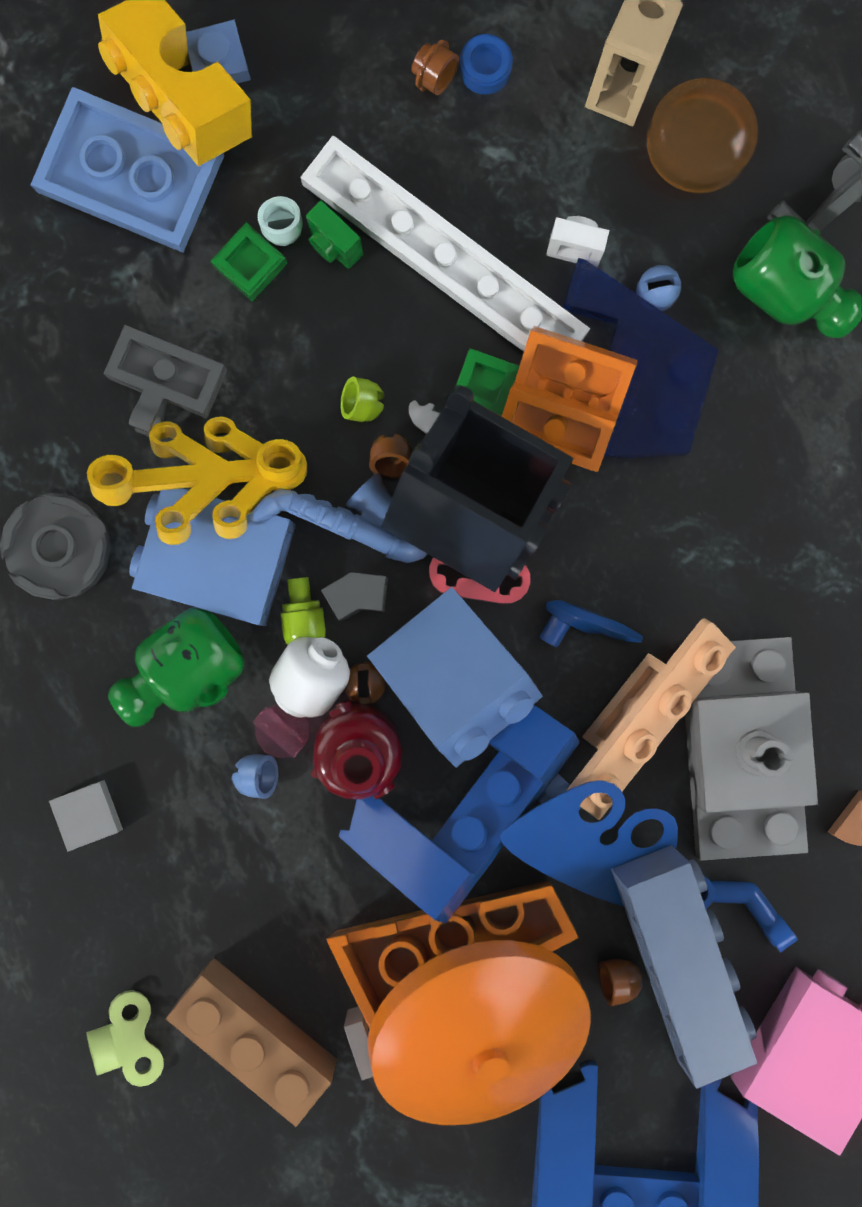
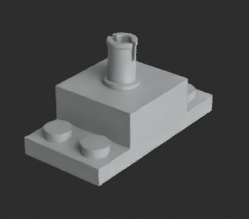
[680,637,818,861]

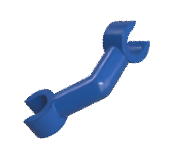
[702,875,798,953]

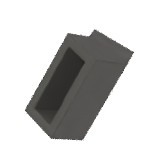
[321,572,388,621]

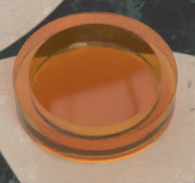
[647,78,758,193]

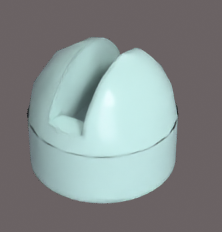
[258,196,303,246]

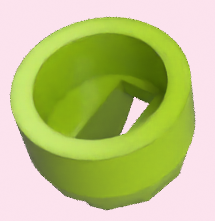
[341,376,384,422]

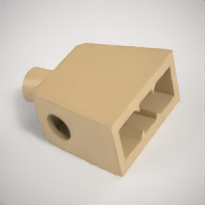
[585,0,683,127]

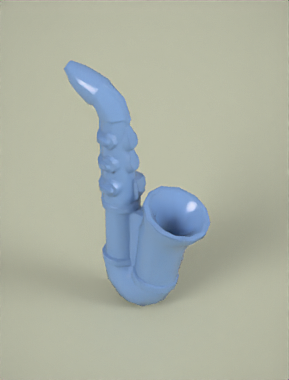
[249,473,427,563]

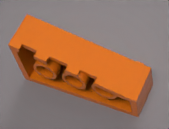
[326,880,579,1029]

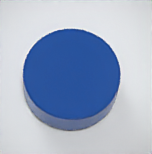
[459,34,513,95]

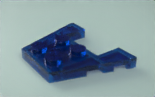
[563,258,719,458]

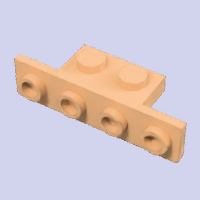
[566,618,736,821]

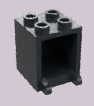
[381,385,574,592]

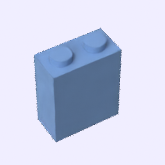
[129,488,296,626]
[367,587,543,767]

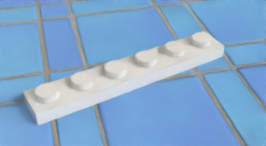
[300,135,590,352]

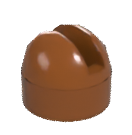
[369,433,413,479]
[344,662,386,705]
[598,958,643,1006]

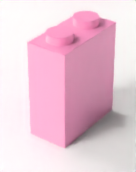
[730,966,862,1156]

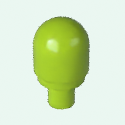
[280,577,326,645]

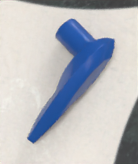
[539,600,643,648]

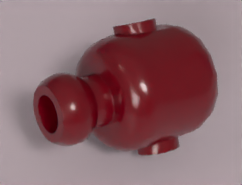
[311,699,402,800]

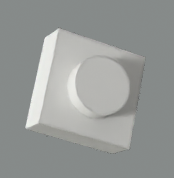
[546,216,609,268]

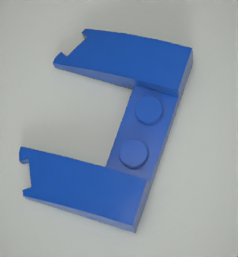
[339,705,580,924]
[532,1060,759,1207]

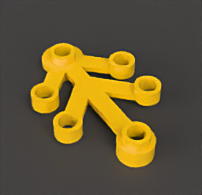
[87,417,307,545]

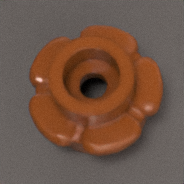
[412,39,459,95]

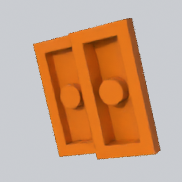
[502,326,638,472]

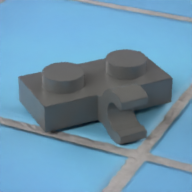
[103,325,228,437]

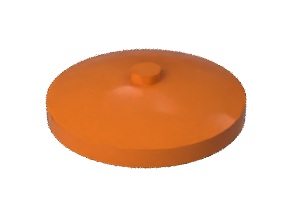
[367,940,591,1125]

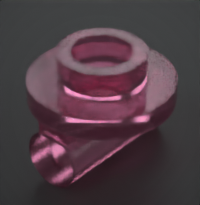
[253,704,310,758]

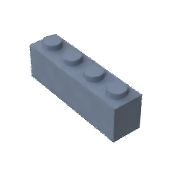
[611,845,758,1089]

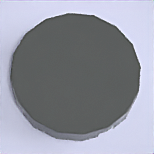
[0,493,112,600]

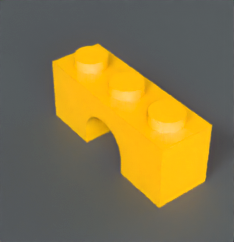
[98,0,252,167]

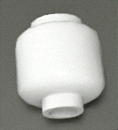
[269,637,350,718]

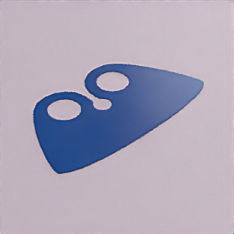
[499,780,678,906]

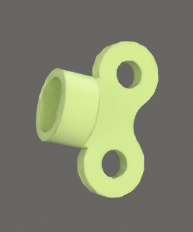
[86,990,164,1087]

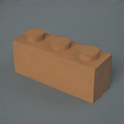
[166,957,337,1127]

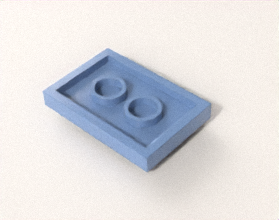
[30,87,224,253]

